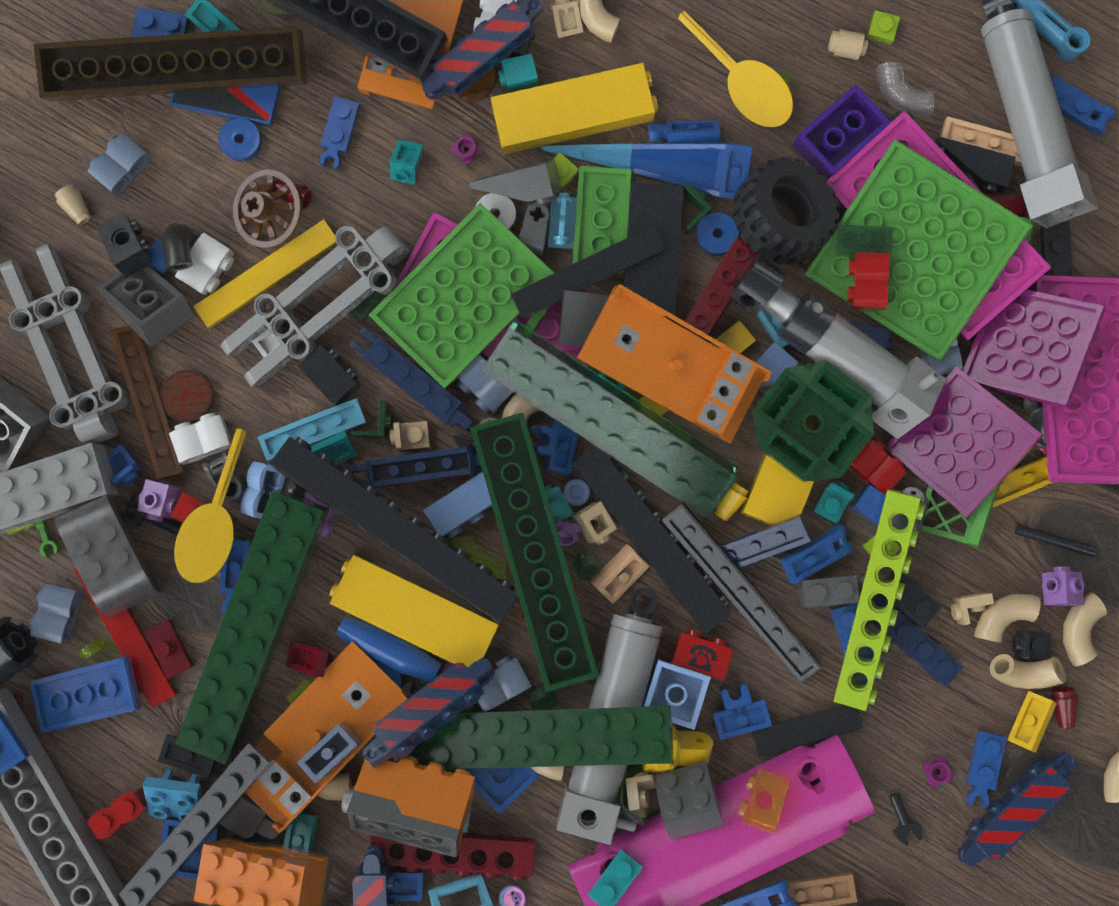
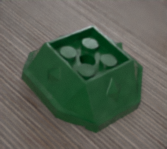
[752,361,874,482]

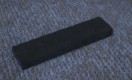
[752,704,863,757]

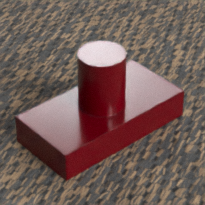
[144,619,194,679]
[286,640,333,677]

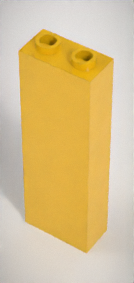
[490,63,658,155]
[740,417,818,526]
[329,555,500,667]

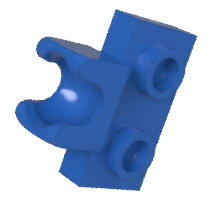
[531,417,581,475]
[712,683,772,740]

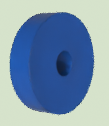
[218,118,262,162]
[696,212,739,256]

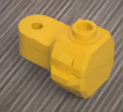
[642,723,713,774]

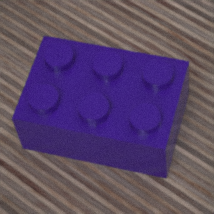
[792,85,892,180]

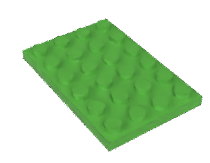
[369,203,554,389]

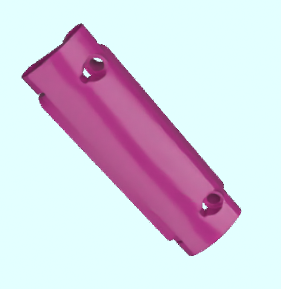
[568,735,875,906]

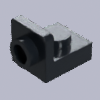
[1012,630,1051,660]

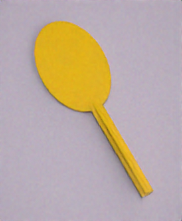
[678,11,793,127]
[174,428,247,583]

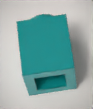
[498,53,538,93]

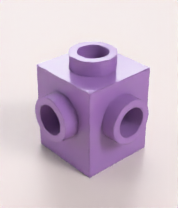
[137,479,182,522]
[1042,567,1084,606]

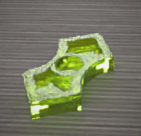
[447,535,508,582]

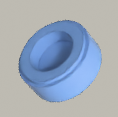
[563,479,590,506]

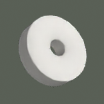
[476,193,516,230]

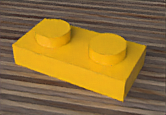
[1007,691,1057,753]

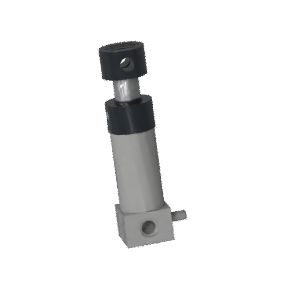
[728,255,946,439]

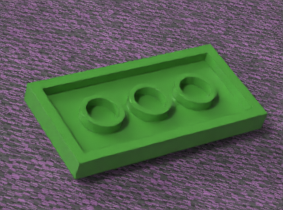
[572,166,632,274]

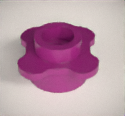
[451,134,482,165]
[922,756,953,787]

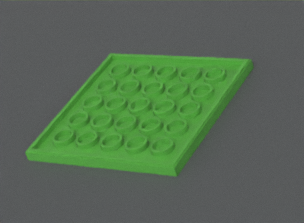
[804,139,1033,362]

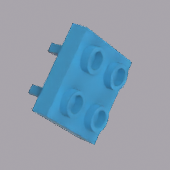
[143,768,203,821]

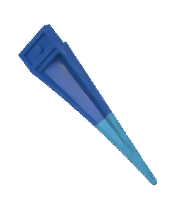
[541,142,752,198]

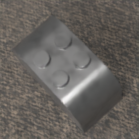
[55,495,160,618]

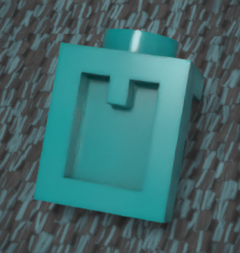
[390,139,423,185]
[812,481,855,524]
[545,484,574,522]

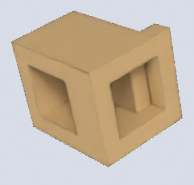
[570,501,617,545]

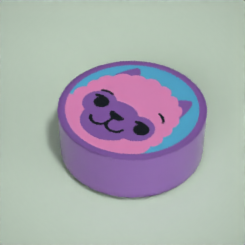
[499,884,526,906]

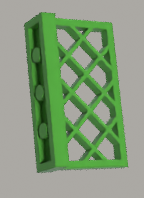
[921,484,1000,549]

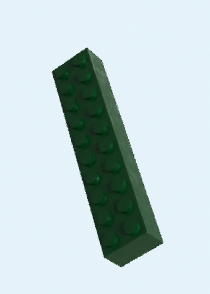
[470,412,599,692]
[175,488,330,764]

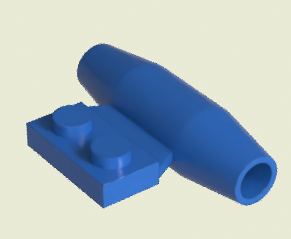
[336,615,442,695]

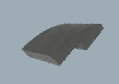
[558,290,610,347]

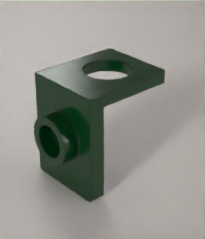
[683,183,712,235]
[352,400,393,439]

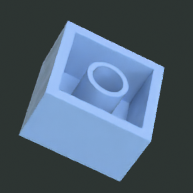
[643,658,711,730]

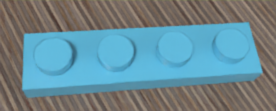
[258,398,367,462]

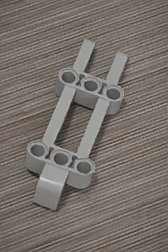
[220,225,410,388]
[0,243,130,444]

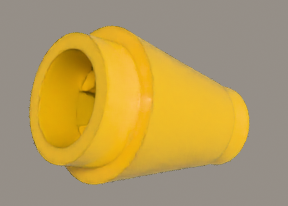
[714,480,749,522]

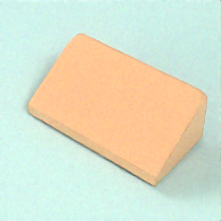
[590,544,650,604]

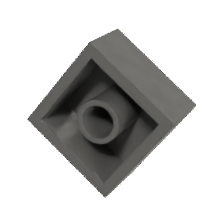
[654,761,724,839]

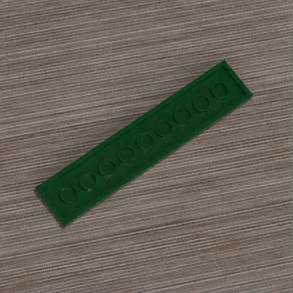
[408,705,674,769]

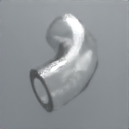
[876,62,934,117]

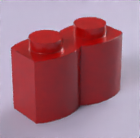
[847,253,889,310]
[849,437,907,496]
[87,787,148,839]

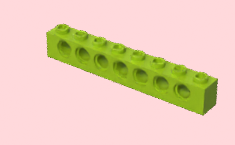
[833,489,926,711]

